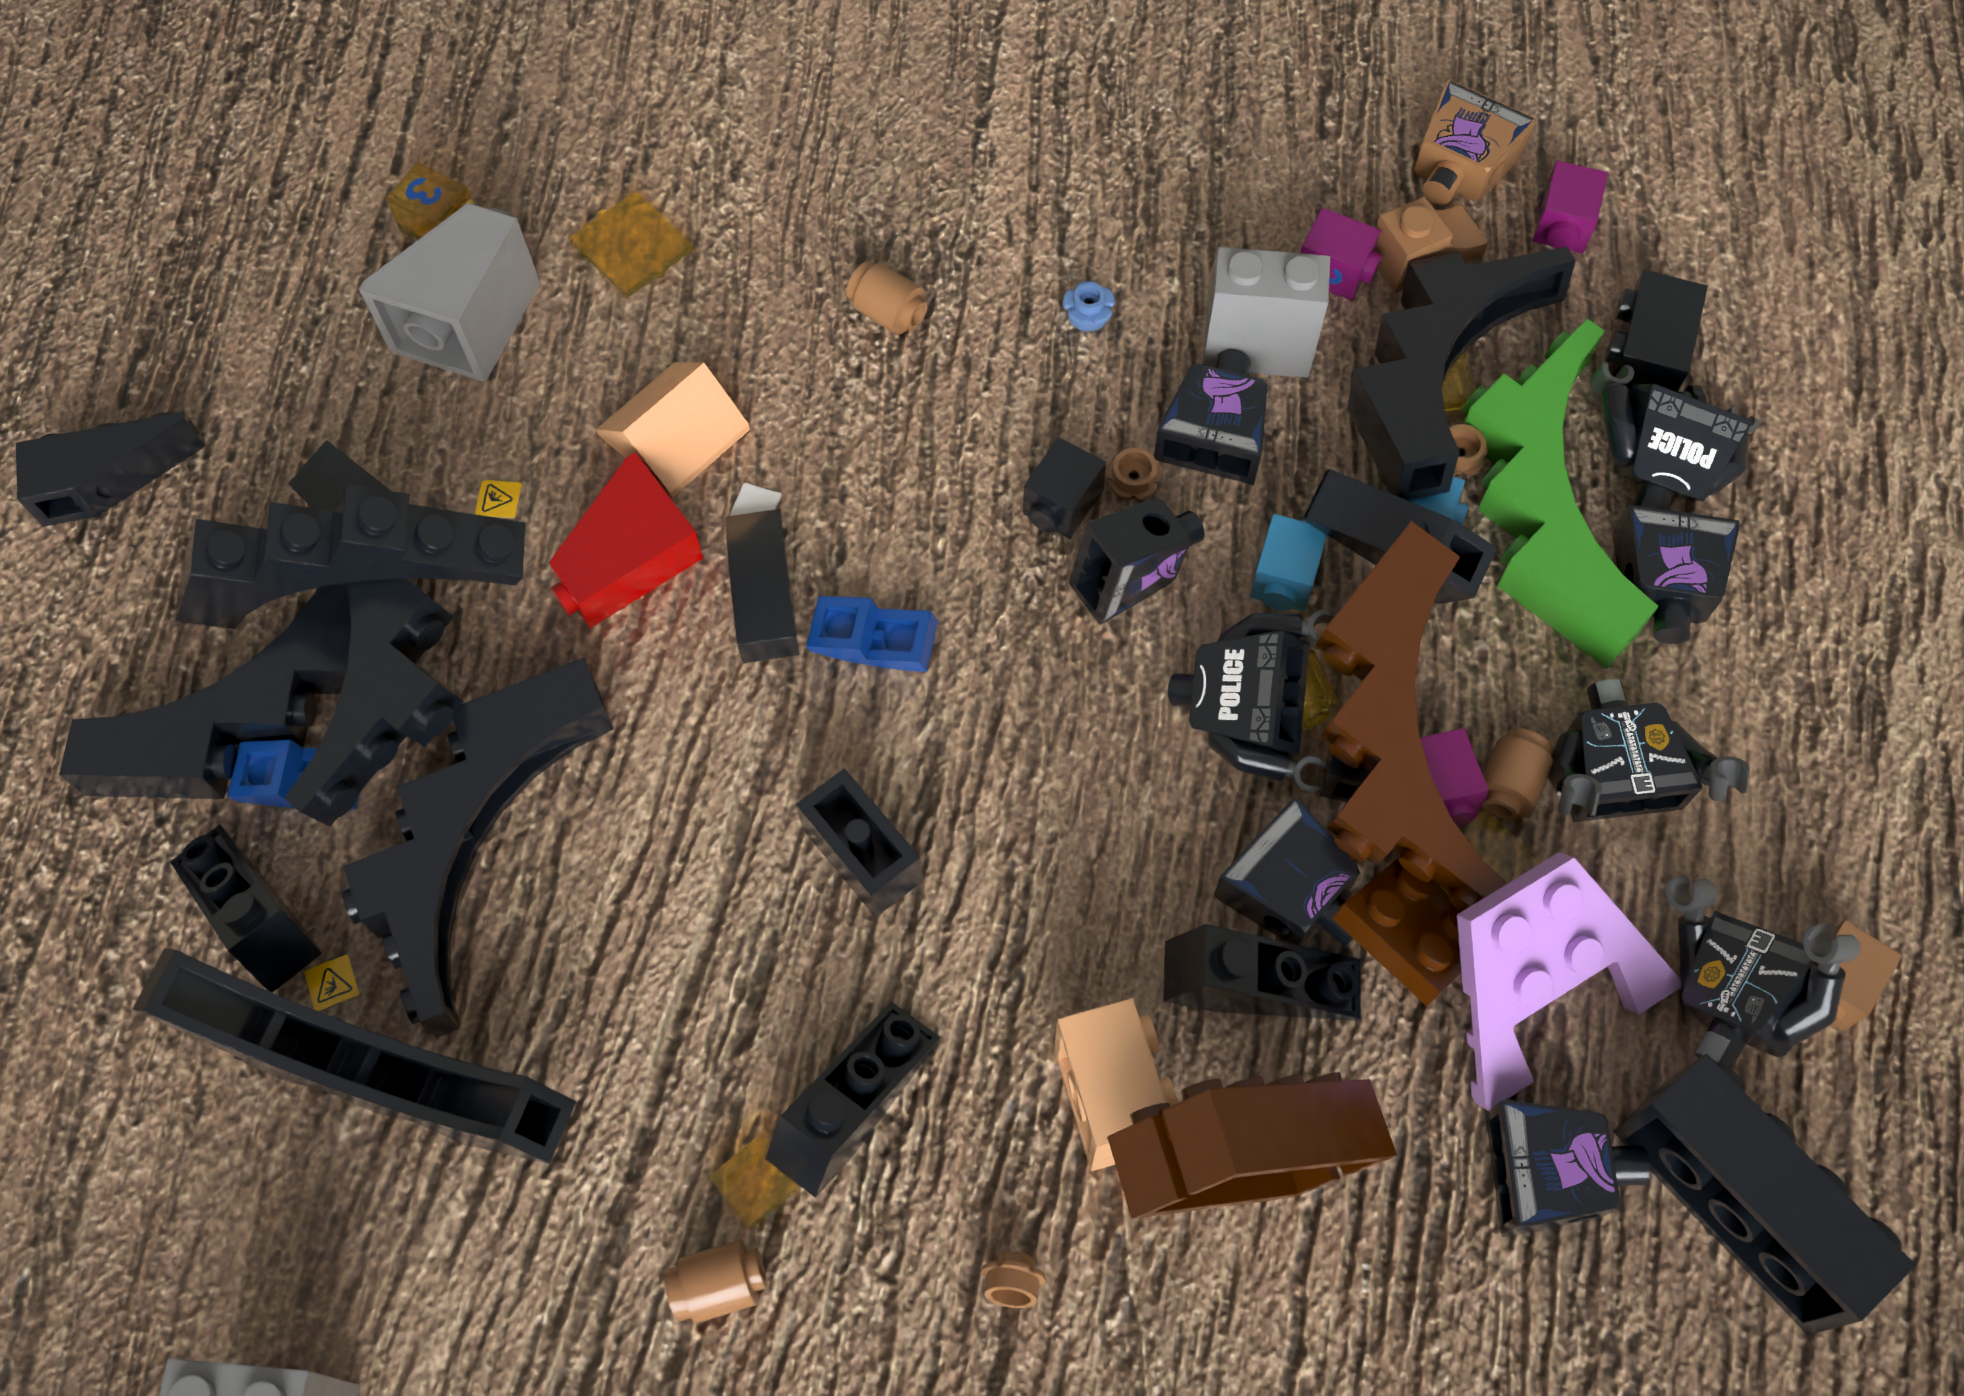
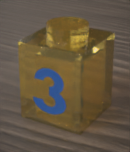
[385,162,474,240]

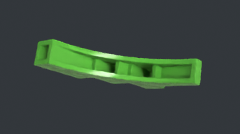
[1462,319,1658,669]

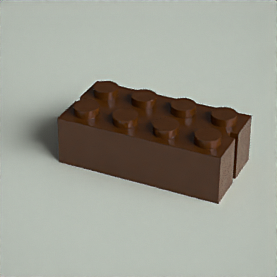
[1107,1072,1397,1219]

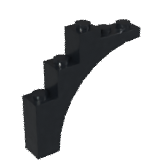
[1347,246,1576,501]
[284,440,464,827]
[175,484,525,629]
[59,583,351,799]
[342,658,614,1038]
[132,948,576,1164]

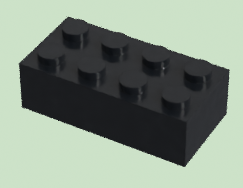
[1613,1054,1917,1335]

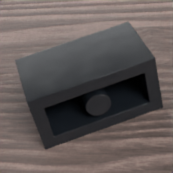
[1604,269,1708,392]
[796,768,923,918]

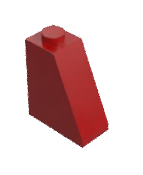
[549,452,703,629]

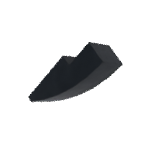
[725,509,800,663]

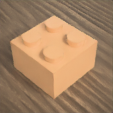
[1054,998,1178,1171]

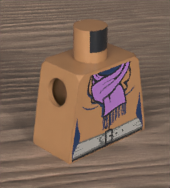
[1414,79,1537,205]

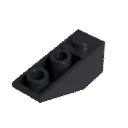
[16,411,205,527]
[1302,469,1497,604]
[170,824,322,993]
[1163,924,1361,1021]
[765,1001,941,1198]

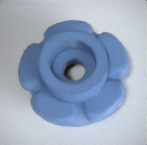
[1063,281,1115,331]

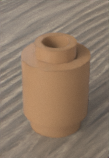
[846,261,927,335]
[1483,728,1553,820]
[664,1239,767,1324]

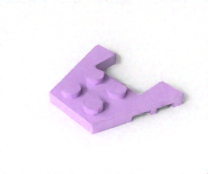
[1457,852,1681,1111]

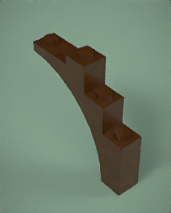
[1315,521,1508,912]

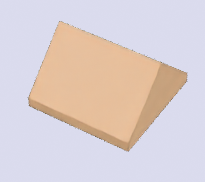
[596,362,750,498]

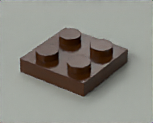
[1332,856,1462,1006]

